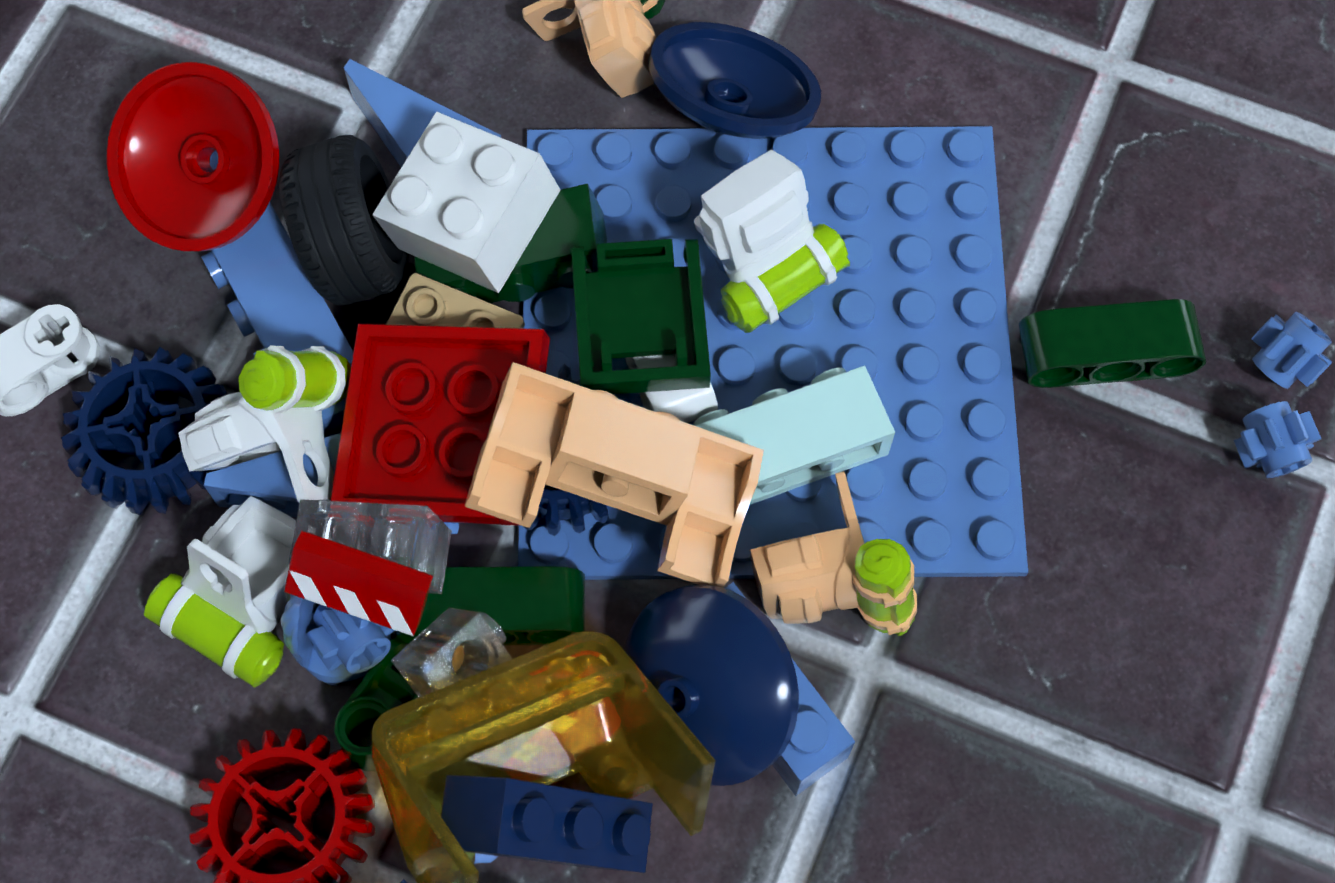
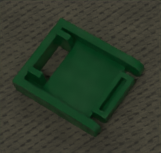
[571,239,711,394]

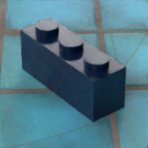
[437,775,653,873]

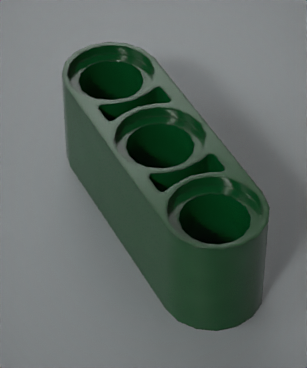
[1019,299,1206,388]
[396,566,585,646]

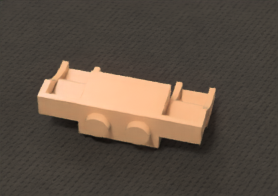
[465,362,764,588]

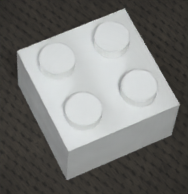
[372,112,561,293]

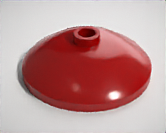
[107,62,279,252]

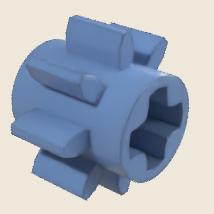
[1251,312,1332,389]
[1234,401,1321,478]
[307,605,395,673]

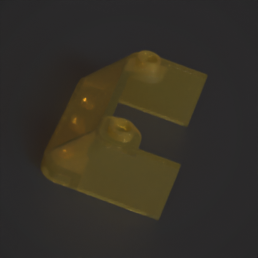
[372,631,716,883]

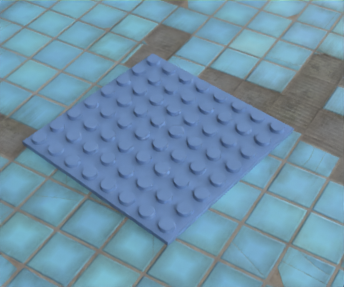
[518,126,1028,580]

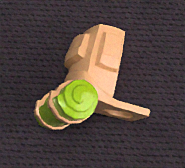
[750,471,917,636]

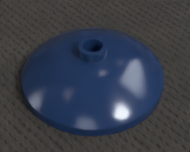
[648,22,821,139]
[622,584,799,786]

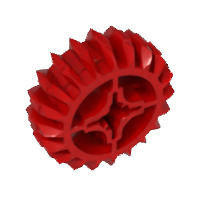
[189,728,375,883]

